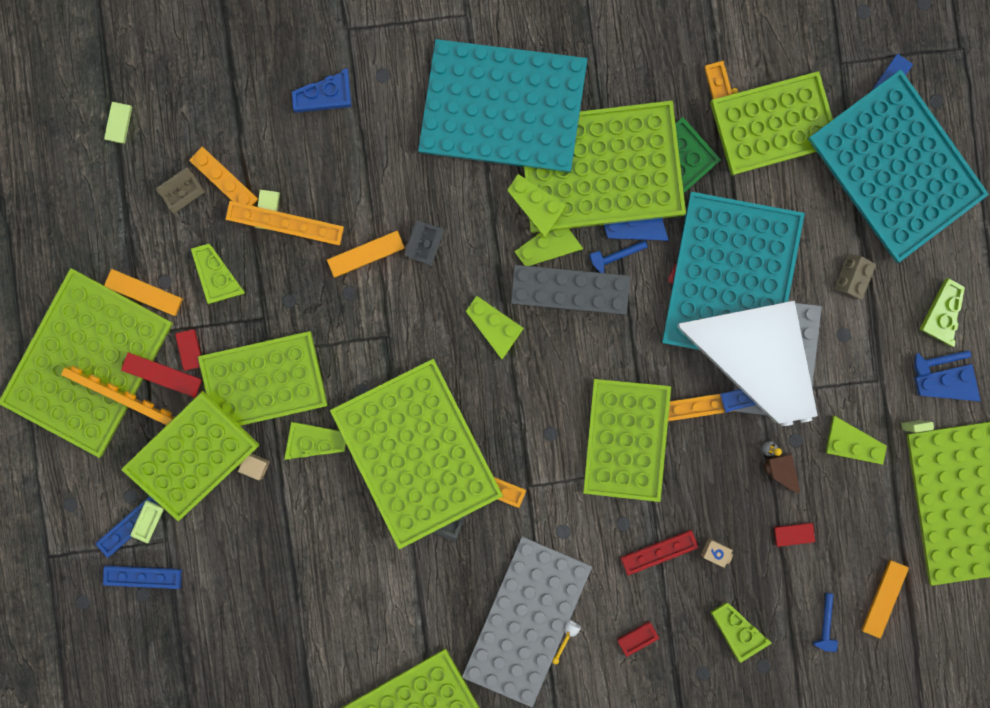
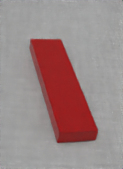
[121,352,202,397]
[620,530,699,576]

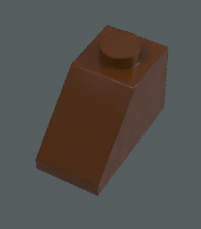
[764,453,800,493]

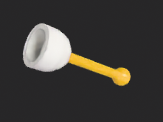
[552,620,581,665]

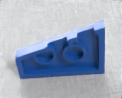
[292,68,352,113]
[603,218,668,241]
[914,364,981,401]

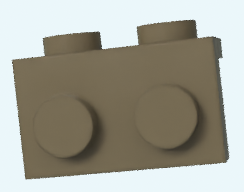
[156,168,205,214]
[834,254,876,300]

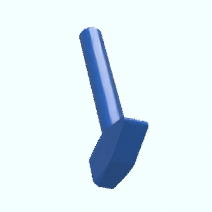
[589,241,648,273]
[914,350,971,378]
[813,593,838,652]

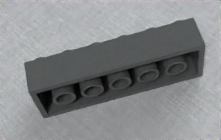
[511,265,630,315]

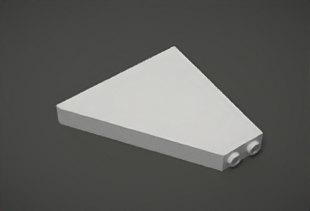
[677,301,818,426]

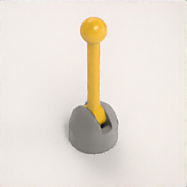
[761,441,782,456]

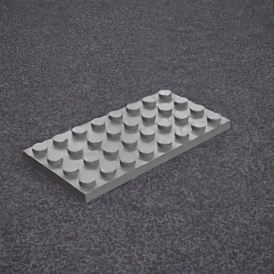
[462,536,592,707]

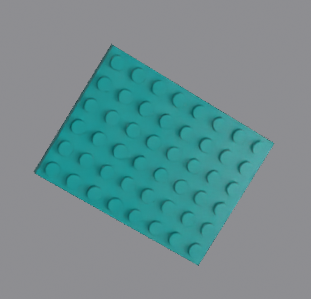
[418,39,587,173]
[807,70,989,263]
[662,192,805,350]

